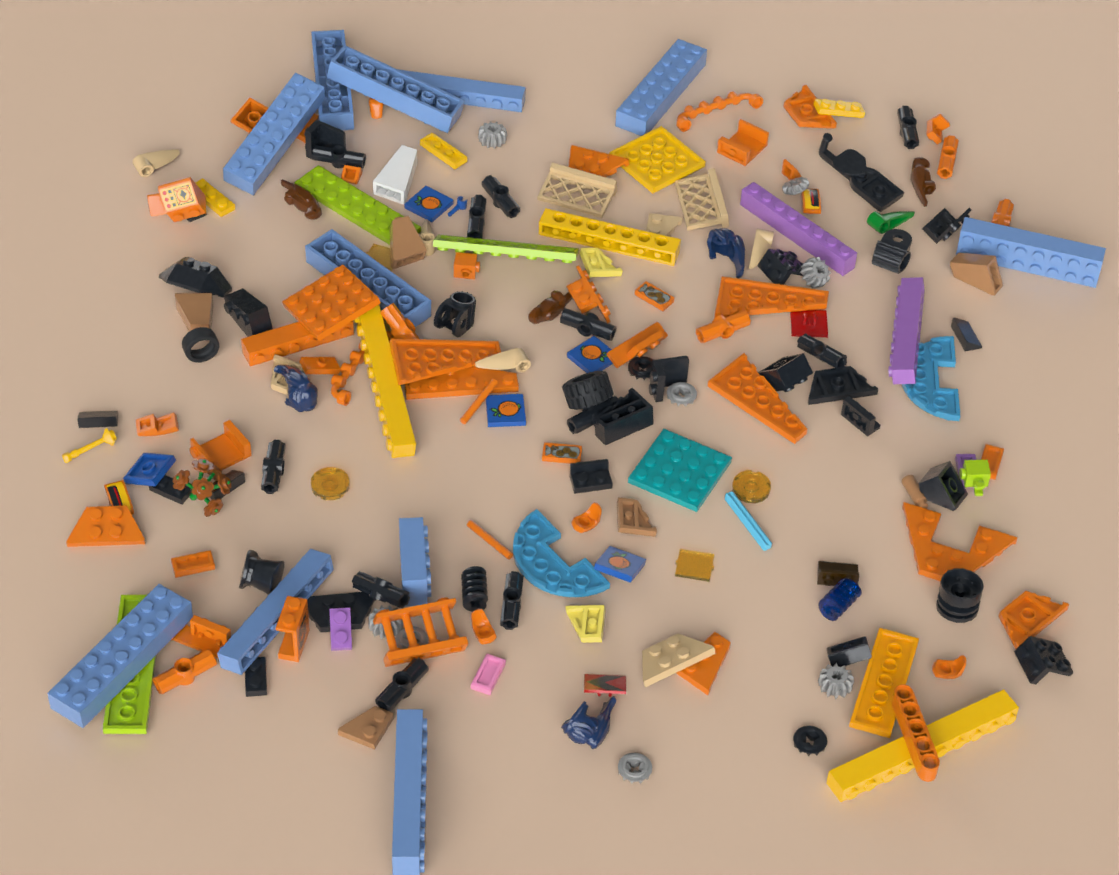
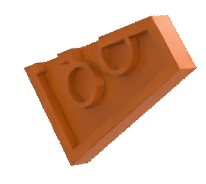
[676,632,731,695]

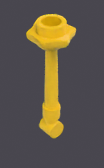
[62,428,117,463]

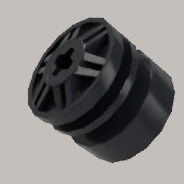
[936,568,984,623]

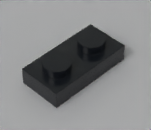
[149,475,192,505]
[245,657,267,697]

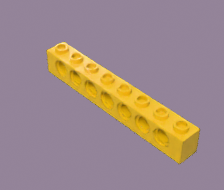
[539,208,681,266]

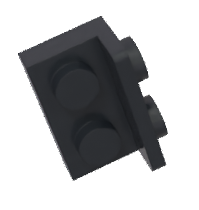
[841,396,881,437]
[569,459,612,494]

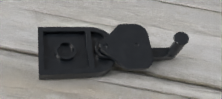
[818,133,904,212]

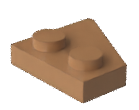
[617,497,657,537]
[338,706,394,750]

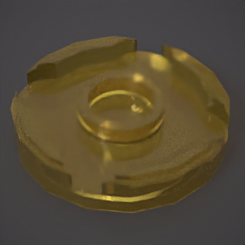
[311,467,350,500]
[732,470,771,503]

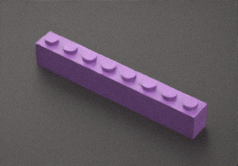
[740,182,857,276]
[888,277,925,384]

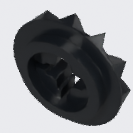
[628,356,653,381]
[793,726,827,756]

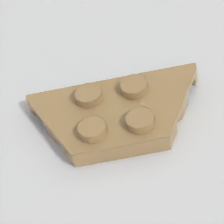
[642,634,716,687]

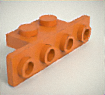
[566,265,611,323]
[607,322,668,368]
[171,615,231,659]

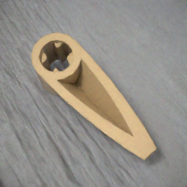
[133,149,180,177]
[420,219,435,256]
[749,228,774,269]
[475,348,531,372]

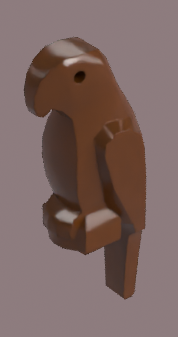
[911,157,936,207]
[281,179,322,220]
[528,290,572,324]

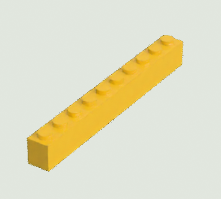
[354,305,416,458]
[826,689,1019,802]

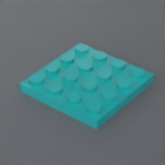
[628,429,732,512]

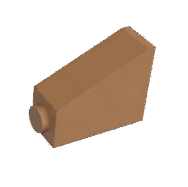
[390,216,427,270]
[950,253,1003,296]
[175,293,213,331]

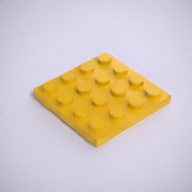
[609,126,706,194]

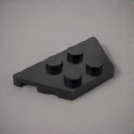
[808,366,878,405]
[307,592,377,632]

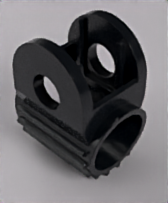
[872,229,912,274]
[434,291,476,337]

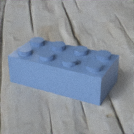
[399,517,431,607]

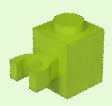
[959,460,991,496]

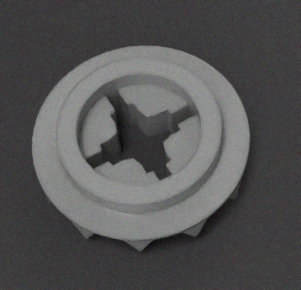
[782,177,810,195]
[667,382,697,406]
[395,626,428,650]
[618,753,652,784]

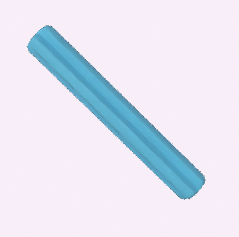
[725,491,772,551]

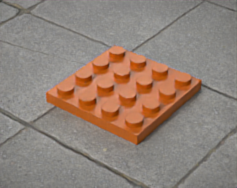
[282,265,381,341]

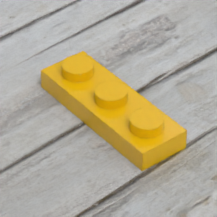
[814,99,865,118]
[420,132,467,169]
[195,178,235,217]

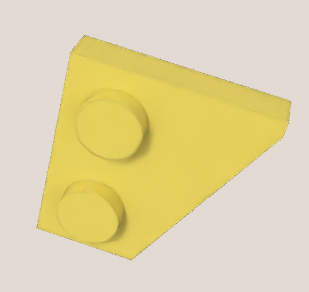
[579,248,623,277]
[565,605,605,643]

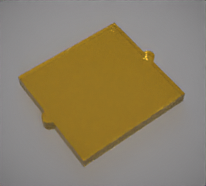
[366,243,392,272]
[675,549,714,582]

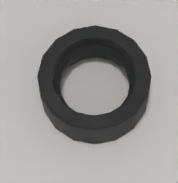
[182,327,220,363]

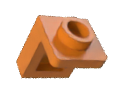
[926,114,950,144]

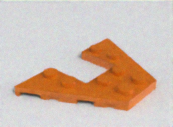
[902,502,1018,581]

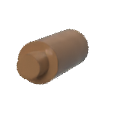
[901,475,928,509]

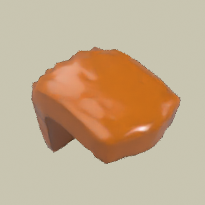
[369,98,384,119]
[571,502,602,533]
[471,609,497,645]
[932,655,966,679]

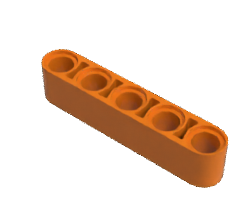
[892,684,940,782]

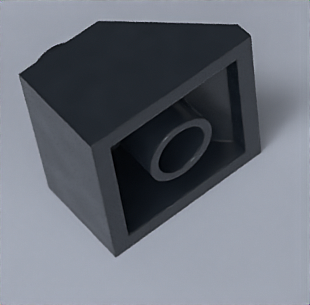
[758,353,813,392]
[918,461,968,511]

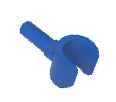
[448,196,468,217]

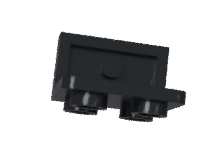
[304,120,346,159]
[922,208,972,244]
[757,249,803,285]
[649,356,689,402]
[1014,636,1073,685]

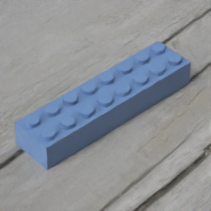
[311,30,354,130]
[615,39,707,136]
[327,45,465,133]
[223,72,325,196]
[956,217,1106,288]
[305,229,431,327]
[47,584,193,728]
[392,709,428,875]

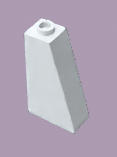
[373,145,418,205]

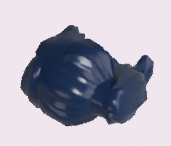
[707,228,745,278]
[274,365,318,412]
[561,696,616,749]

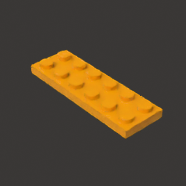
[849,628,919,738]

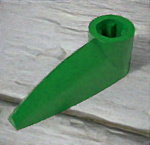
[867,211,915,234]

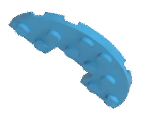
[902,336,960,421]
[513,509,610,597]

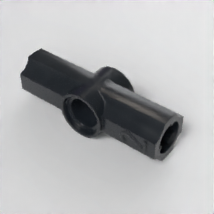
[897,106,919,149]
[312,145,366,168]
[482,175,520,218]
[467,195,487,239]
[560,308,617,341]
[797,333,847,370]
[567,396,618,434]
[261,440,286,494]
[352,571,410,608]
[500,571,524,630]
[375,657,429,711]

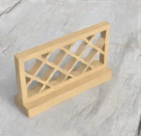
[537,162,617,218]
[675,168,729,230]

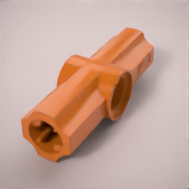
[937,135,959,179]
[992,199,1014,226]
[380,303,420,339]
[696,311,751,343]
[152,649,217,694]

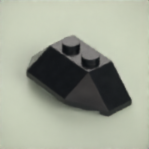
[159,257,232,298]

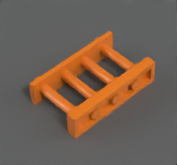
[373,597,468,667]

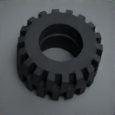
[562,371,614,410]

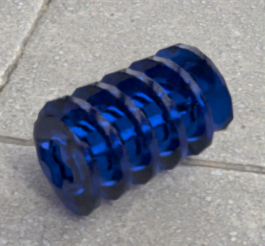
[818,578,862,621]

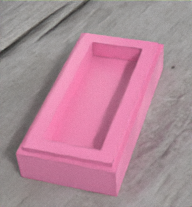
[471,654,506,695]

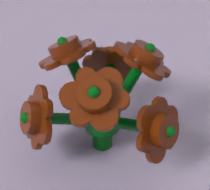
[173,459,231,517]

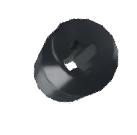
[461,566,488,612]

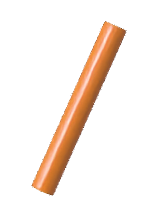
[460,378,498,424]
[467,520,513,560]

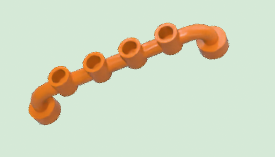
[676,91,763,132]
[331,330,395,406]

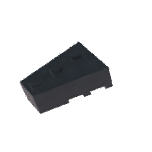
[224,288,273,337]
[594,388,654,445]

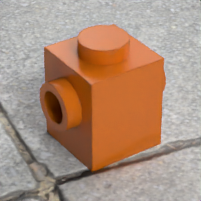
[454,252,480,279]

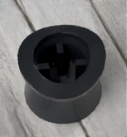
[239,550,284,595]

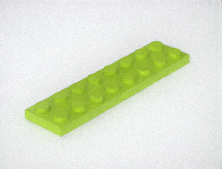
[294,165,421,245]
[433,234,579,263]
[103,595,156,734]

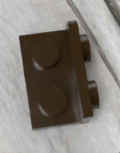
[817,561,859,588]

